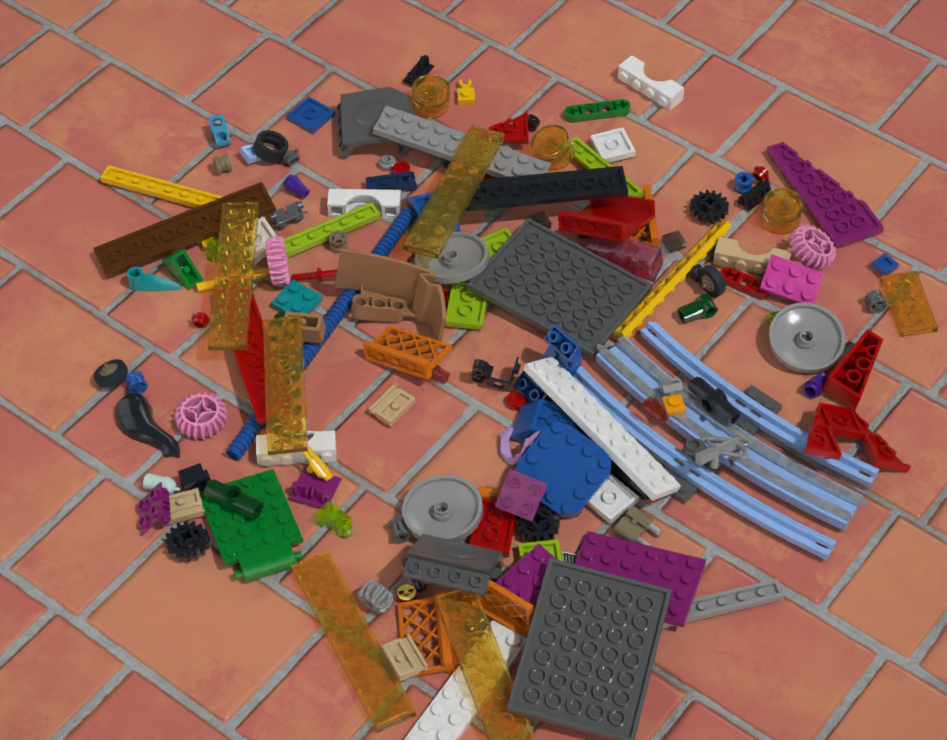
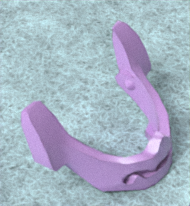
[499,427,541,465]

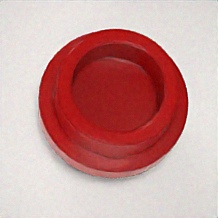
[752,166,769,182]
[191,312,210,328]

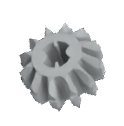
[357,579,394,614]

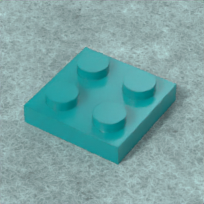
[270,279,323,314]

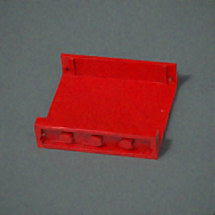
[558,195,655,242]

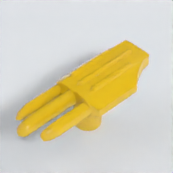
[301,443,334,481]

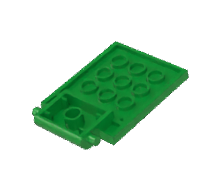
[199,468,303,583]

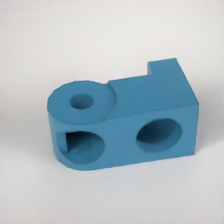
[208,114,231,148]

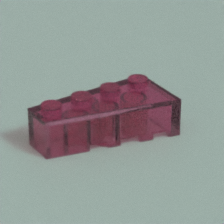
[586,236,663,282]

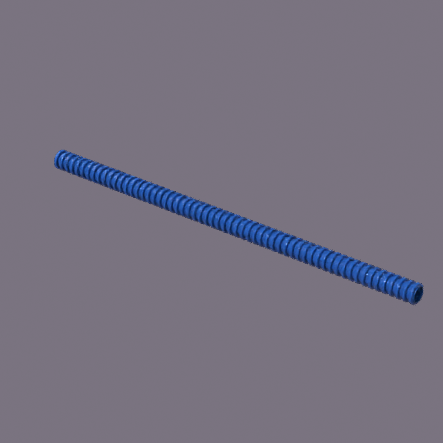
[226,208,416,461]

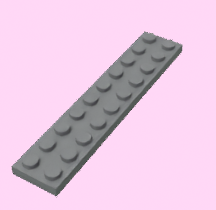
[372,106,551,178]

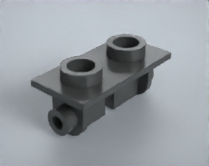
[268,201,308,229]

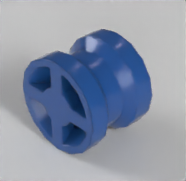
[734,172,753,195]
[125,371,148,394]

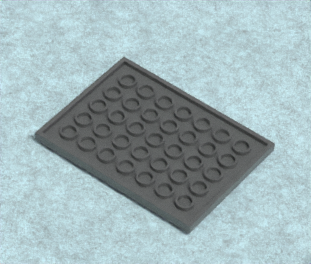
[467,218,653,359]
[506,558,672,740]

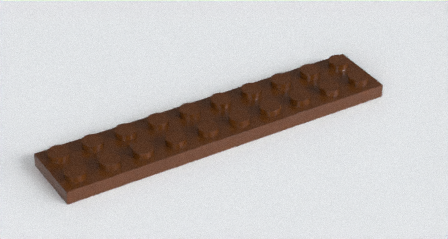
[93,182,276,279]

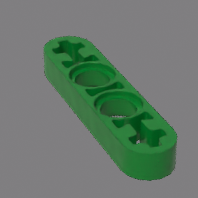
[564,99,630,123]

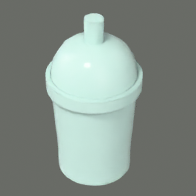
[143,473,181,495]

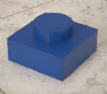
[871,253,899,277]

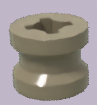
[213,154,232,174]
[329,230,347,253]

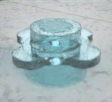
[483,208,503,219]

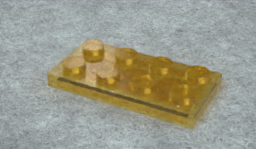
[880,271,938,337]

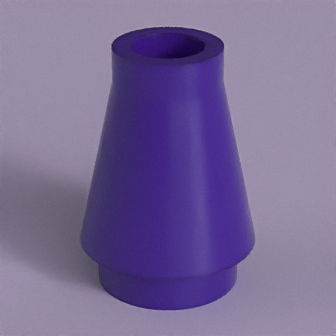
[283,174,310,199]
[803,372,827,398]

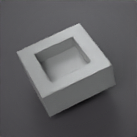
[658,380,683,396]

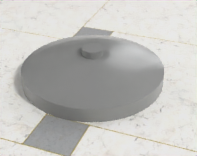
[415,232,489,284]
[768,303,845,373]
[402,475,483,542]

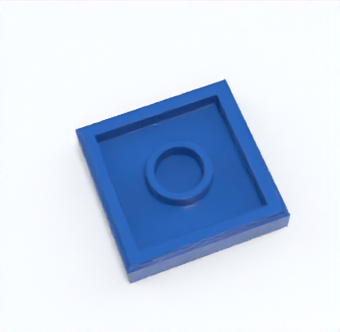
[286,96,335,135]

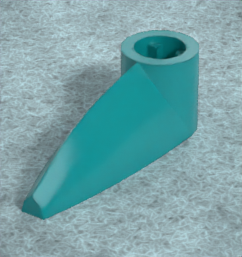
[127,267,182,292]

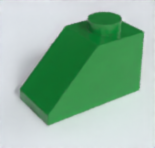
[162,249,204,290]

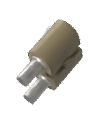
[613,505,662,546]

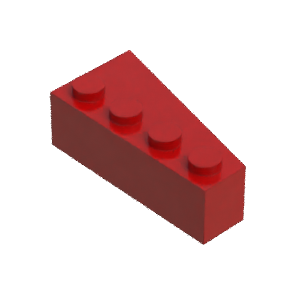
[823,329,883,410]

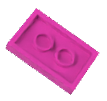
[759,254,824,304]

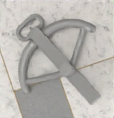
[695,436,750,469]

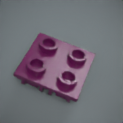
[290,467,342,510]
[495,469,547,521]
[138,482,171,536]

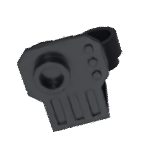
[471,357,521,392]

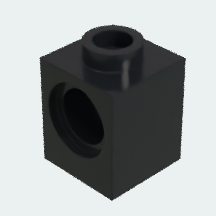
[178,463,211,491]

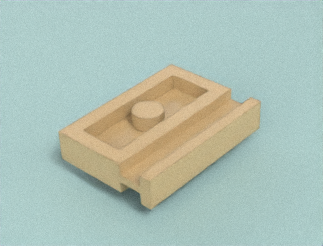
[369,384,416,427]
[168,488,205,525]
[382,634,428,682]

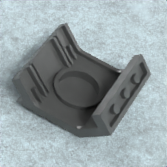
[336,87,413,160]
[403,534,504,597]

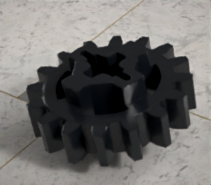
[689,190,729,224]
[516,505,560,542]
[165,520,210,562]

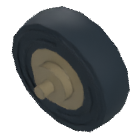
[697,265,726,298]
[94,359,128,388]

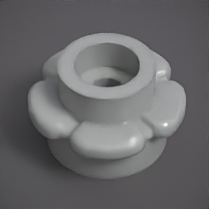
[379,155,396,171]

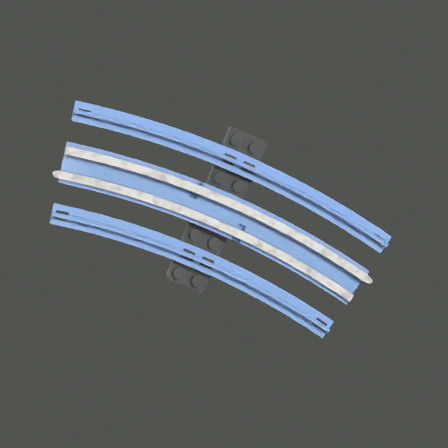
[573,321,879,560]

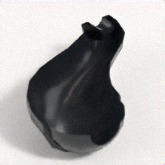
[115,393,181,458]

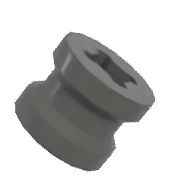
[865,290,887,313]

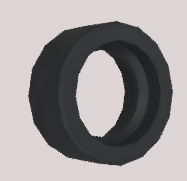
[253,130,289,163]

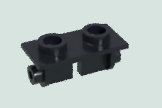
[403,55,434,88]
[737,179,772,212]

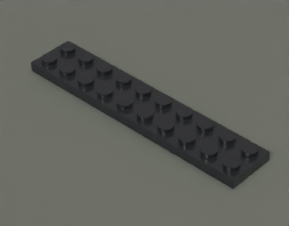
[443,166,628,213]

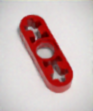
[720,267,769,300]

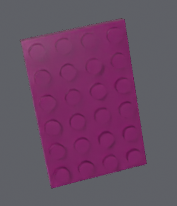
[575,531,706,628]

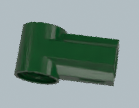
[677,294,718,323]

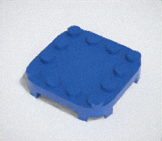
[515,421,611,519]

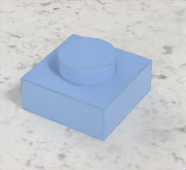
[239,144,262,164]

